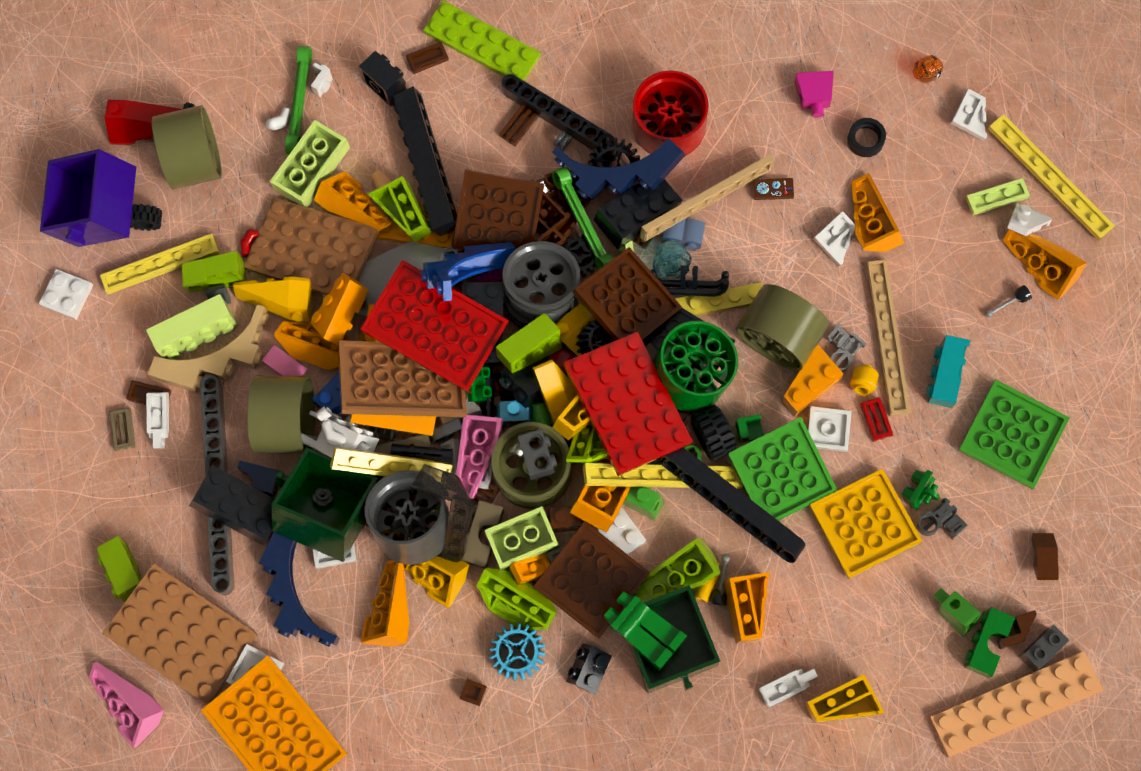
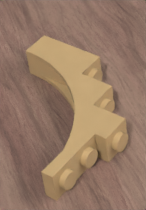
[147,305,269,393]

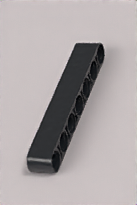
[502,74,616,157]

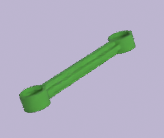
[285,46,312,154]
[552,167,613,270]

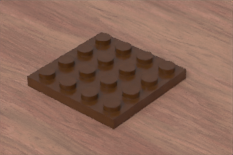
[452,169,545,251]
[572,247,682,341]
[533,521,650,639]

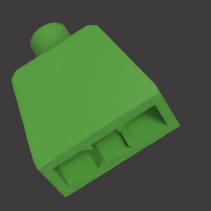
[623,487,664,521]
[933,588,981,637]

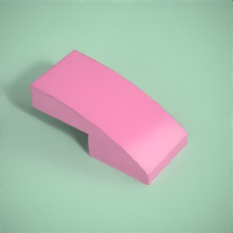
[261,345,307,376]

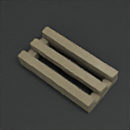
[109,407,136,451]

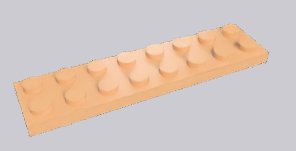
[929,651,1103,757]

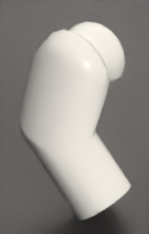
[266,107,292,130]

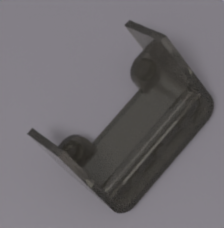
[411,464,473,562]

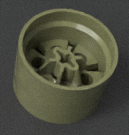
[152,105,222,190]
[735,284,829,371]
[247,375,315,454]

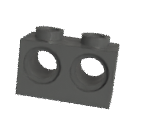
[518,429,557,480]
[1019,625,1069,672]

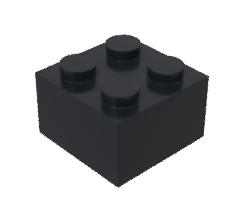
[359,51,406,107]

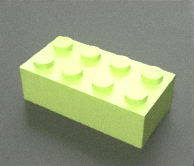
[270,120,350,207]
[146,294,238,360]

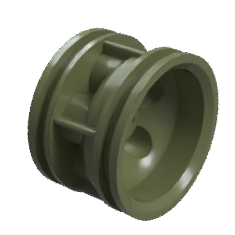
[491,422,572,509]

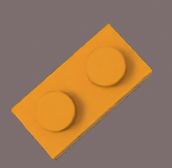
[509,554,550,585]

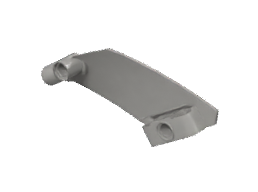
[322,241,479,319]

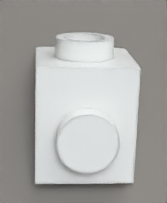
[311,62,333,97]

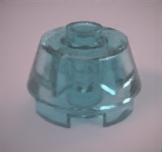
[653,241,692,279]

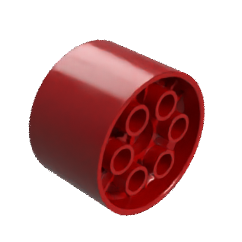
[633,70,709,155]

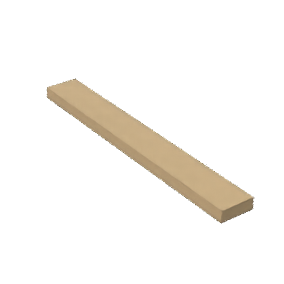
[640,154,774,242]
[866,259,911,417]

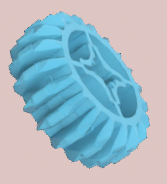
[489,623,546,681]

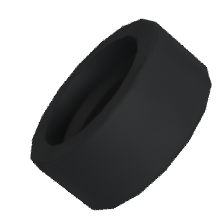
[847,118,886,157]

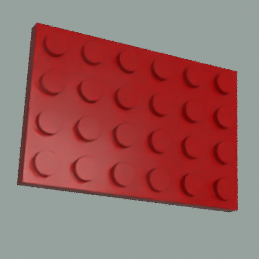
[360,260,509,392]
[563,332,693,476]

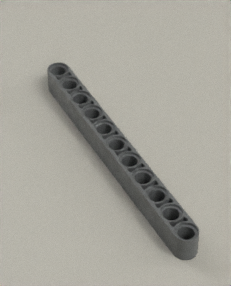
[200,374,234,596]

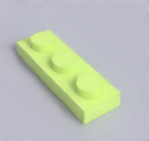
[966,178,1030,216]

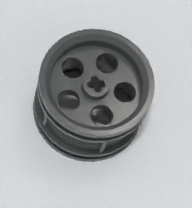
[503,241,580,328]

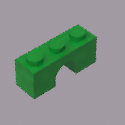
[964,607,1015,678]

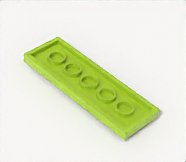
[423,0,541,81]

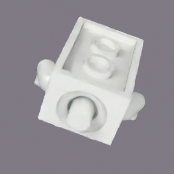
[301,406,379,458]

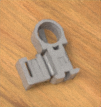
[827,324,866,372]

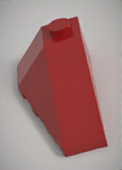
[104,99,182,145]

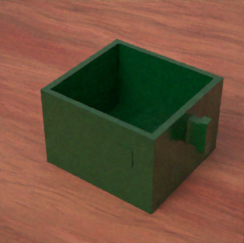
[271,447,378,562]
[619,585,720,694]

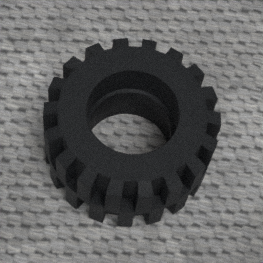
[691,404,737,461]

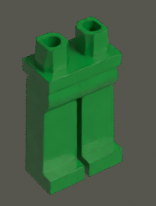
[603,592,687,670]

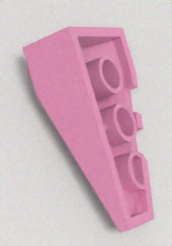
[453,415,503,499]
[89,662,164,748]

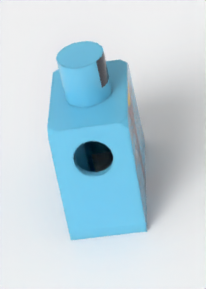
[496,401,532,429]

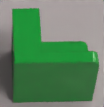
[735,414,763,443]

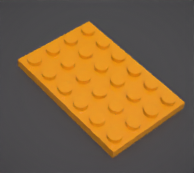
[201,655,348,771]

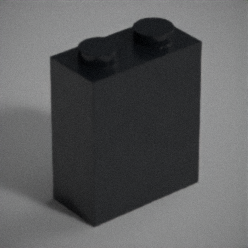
[499,357,550,409]

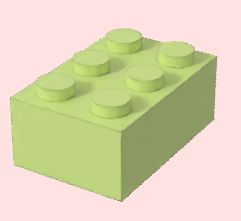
[485,506,559,570]

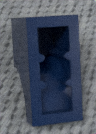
[237,461,279,497]

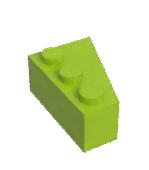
[368,176,432,242]
[182,251,246,292]
[496,313,562,373]
[96,536,143,603]

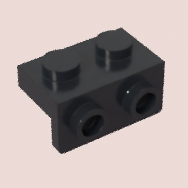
[566,643,612,694]

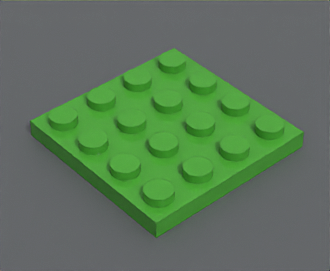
[958,379,1070,490]
[728,417,838,521]

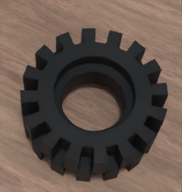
[130,204,162,231]

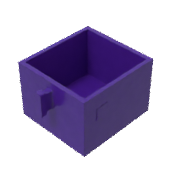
[40,149,137,247]

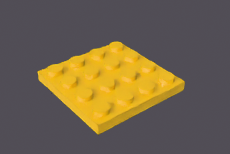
[809,468,923,579]

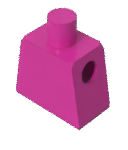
[795,71,834,118]

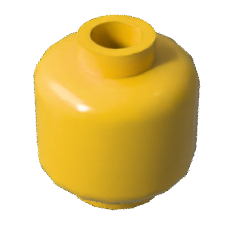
[850,364,879,396]

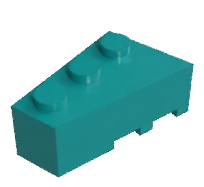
[926,335,971,408]

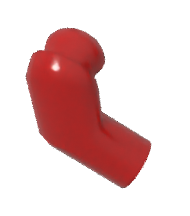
[240,229,259,257]

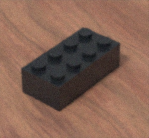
[593,179,683,249]
[462,282,503,367]
[189,465,275,545]

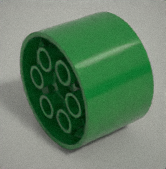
[653,321,738,412]

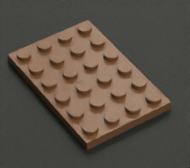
[244,198,379,295]
[338,340,467,417]
[102,563,258,705]

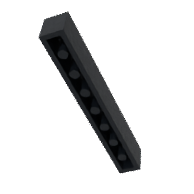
[393,86,458,236]

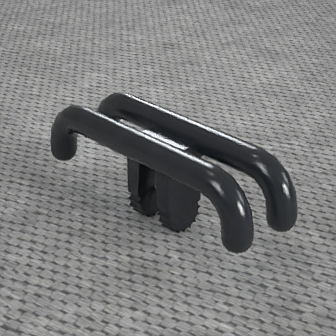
[650,265,729,297]

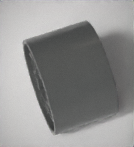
[365,470,453,565]

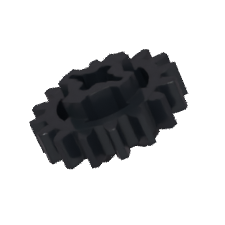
[562,234,596,277]

